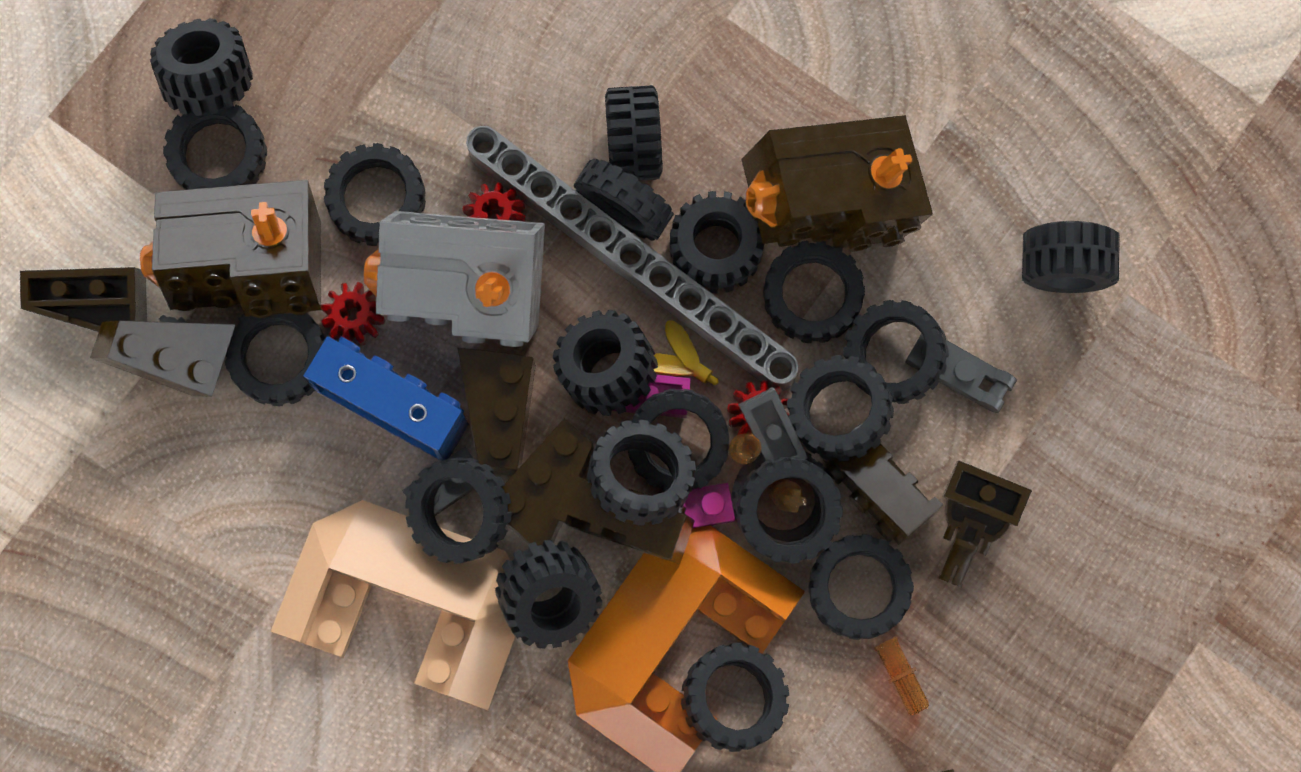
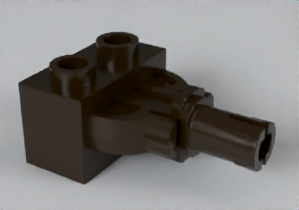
[938,460,1032,588]

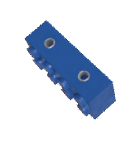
[303,336,469,461]

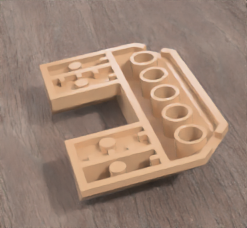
[270,500,515,711]

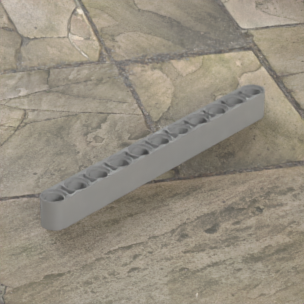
[466,126,798,391]

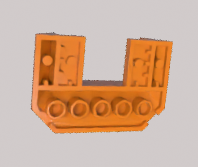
[567,525,805,772]

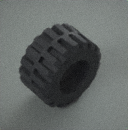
[150,18,253,116]
[605,85,663,181]
[670,191,764,294]
[1022,221,1120,293]
[553,310,658,416]
[495,540,602,649]

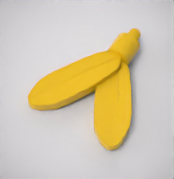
[654,320,719,385]

